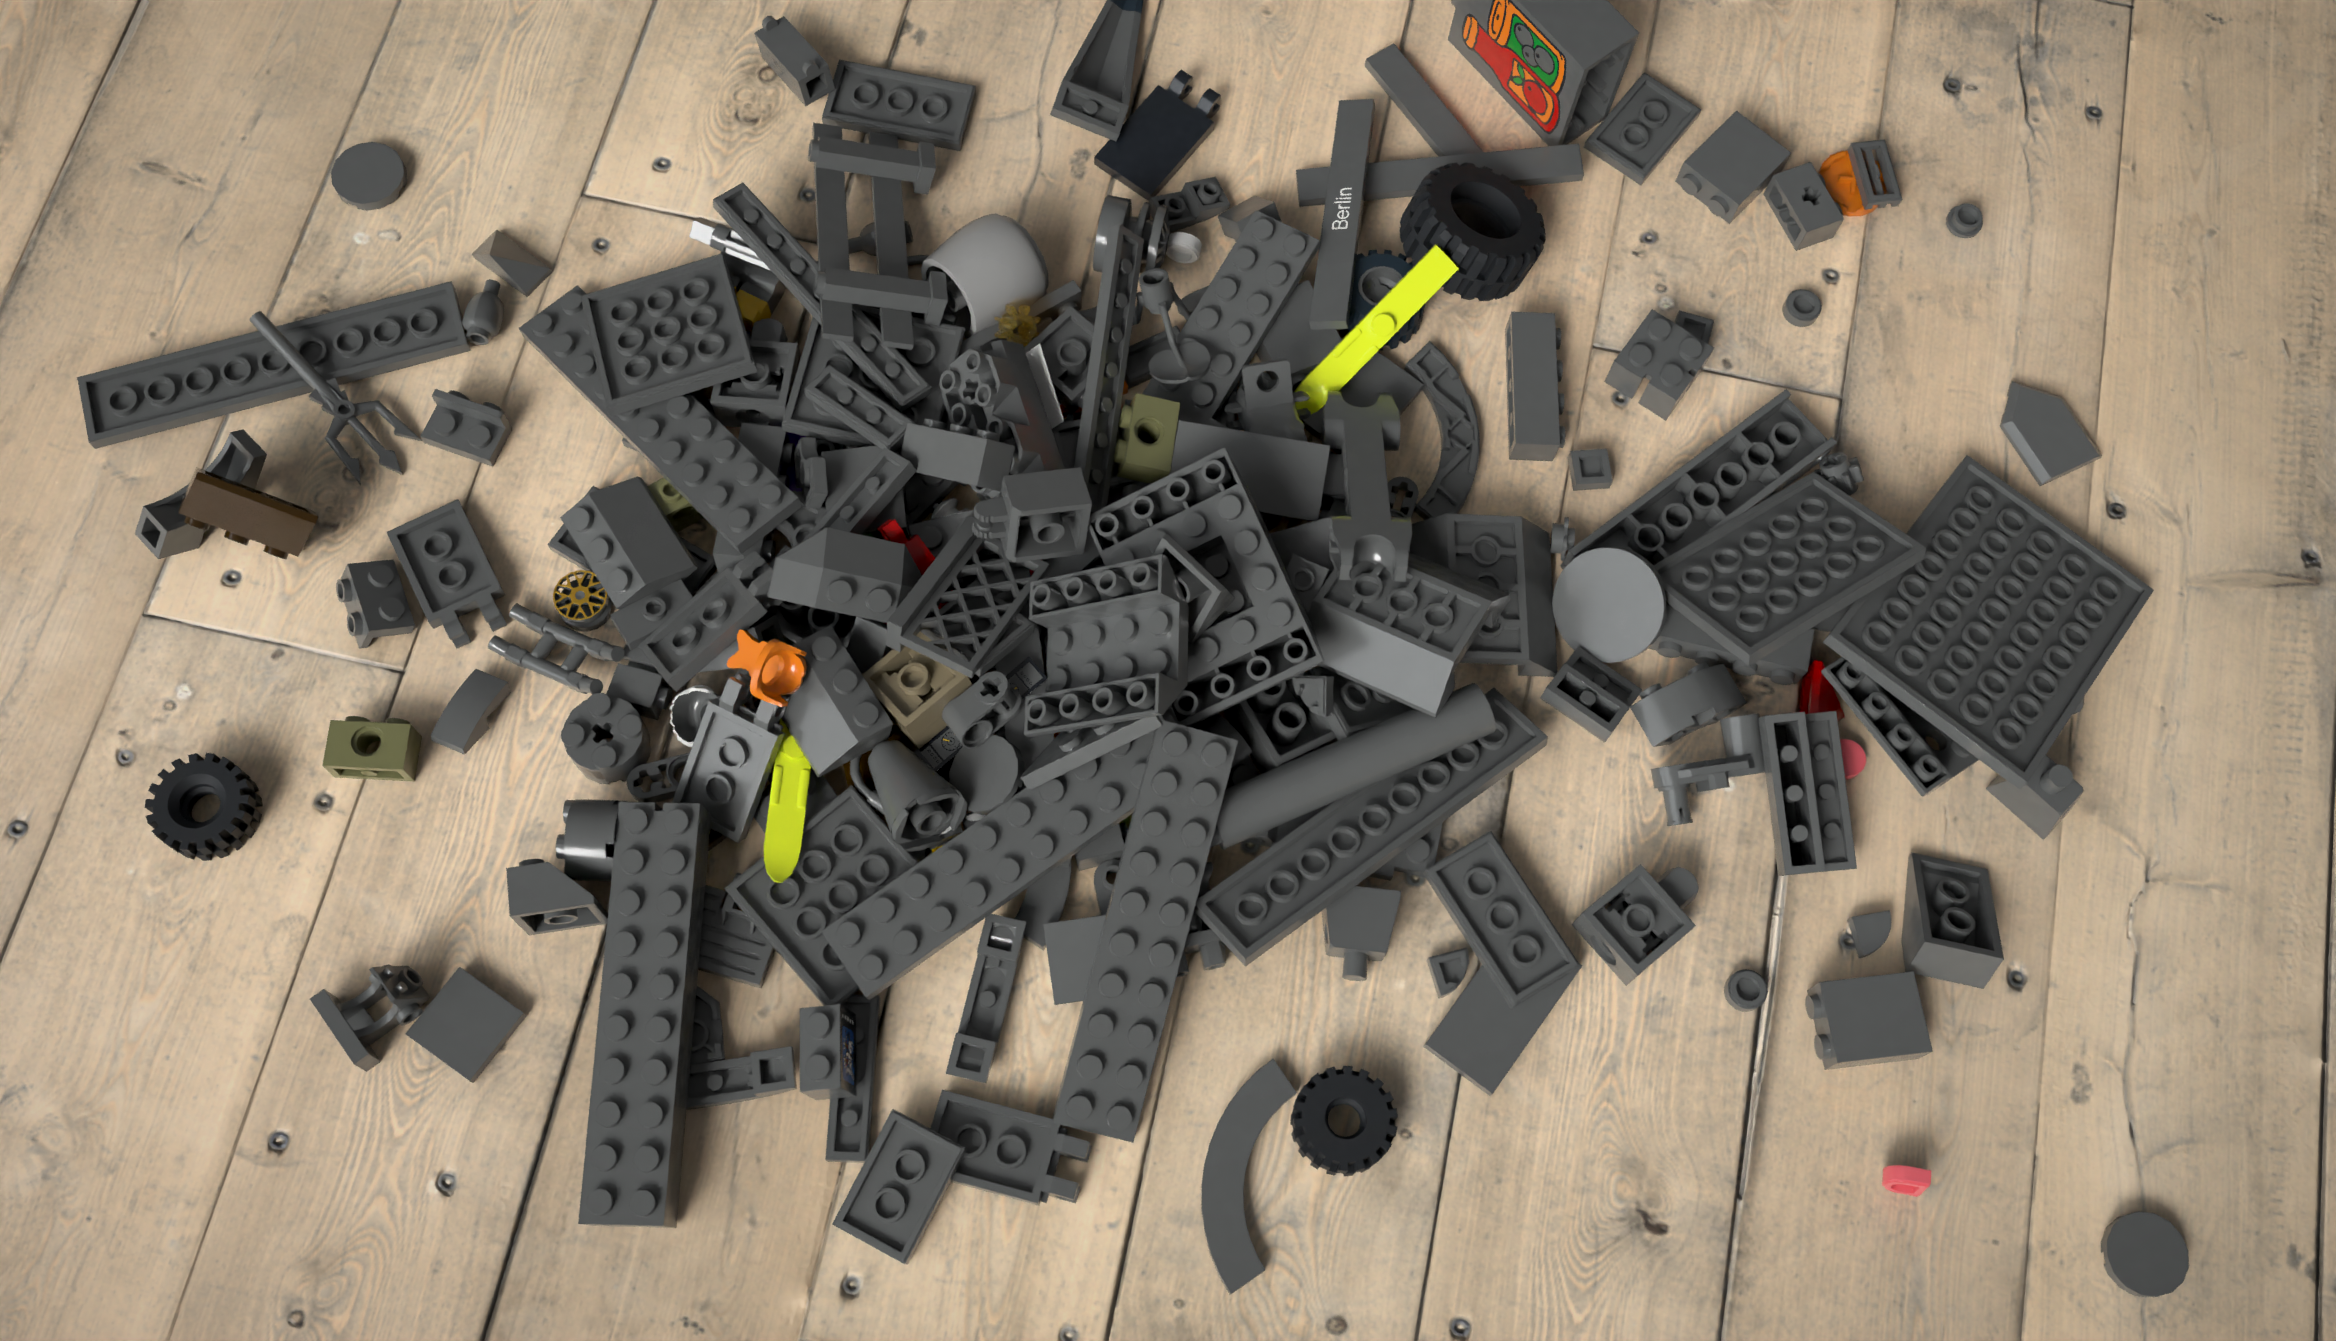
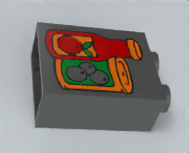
[1448,0,1639,146]

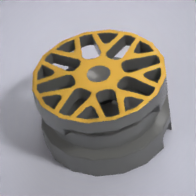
[553,570,614,632]

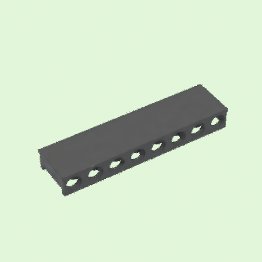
[1560,389,1837,569]

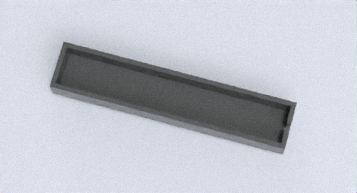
[578,802,711,1228]

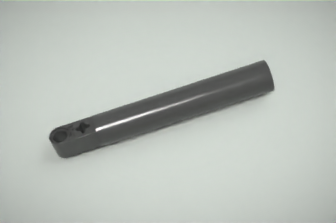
[1210,683,1496,850]

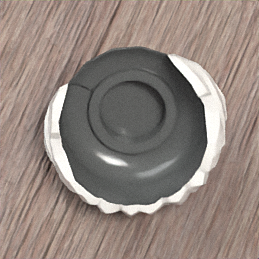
[670,684,719,747]

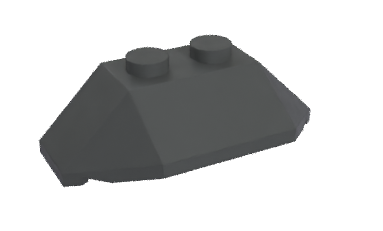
[767,527,922,623]

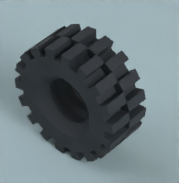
[145,753,263,861]
[1290,1066,1398,1176]

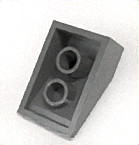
[1901,852,2004,989]

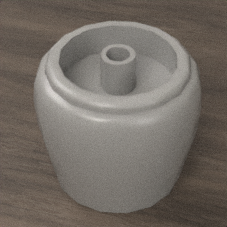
[921,214,1049,338]

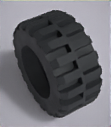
[1399,162,1546,301]

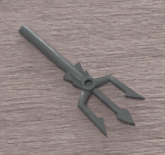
[250,311,422,485]

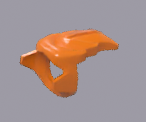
[727,629,807,707]

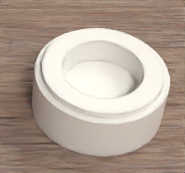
[1166,232,1202,263]

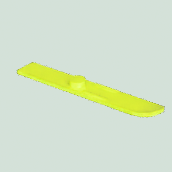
[1294,244,1459,414]
[763,719,811,883]

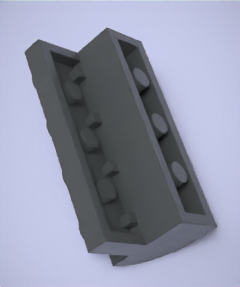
[1758,711,1857,876]

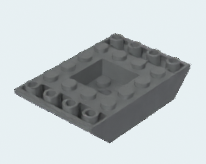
[1088,447,1325,727]

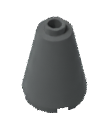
[868,740,967,851]

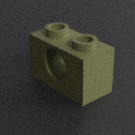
[1114,393,1180,484]
[322,716,422,782]

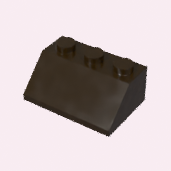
[178,467,318,559]

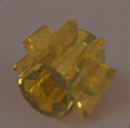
[994,304,1041,347]

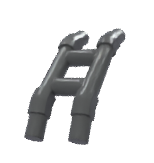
[488,603,625,694]

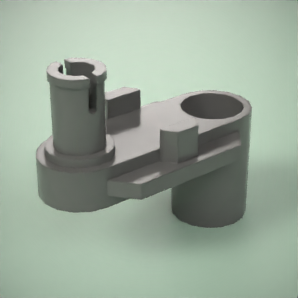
[1651,713,1765,826]

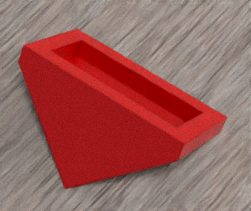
[1800,660,1845,722]

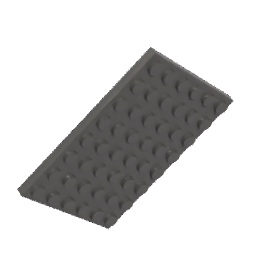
[1823,455,2154,790]

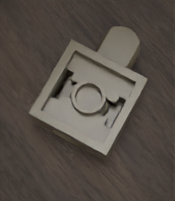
[863,630,973,749]

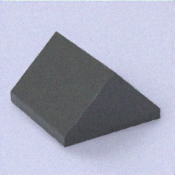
[1153,534,1235,643]

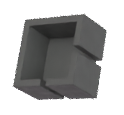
[1604,309,1714,421]

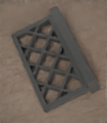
[886,516,1050,678]

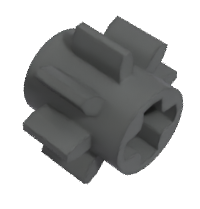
[1814,452,1864,496]

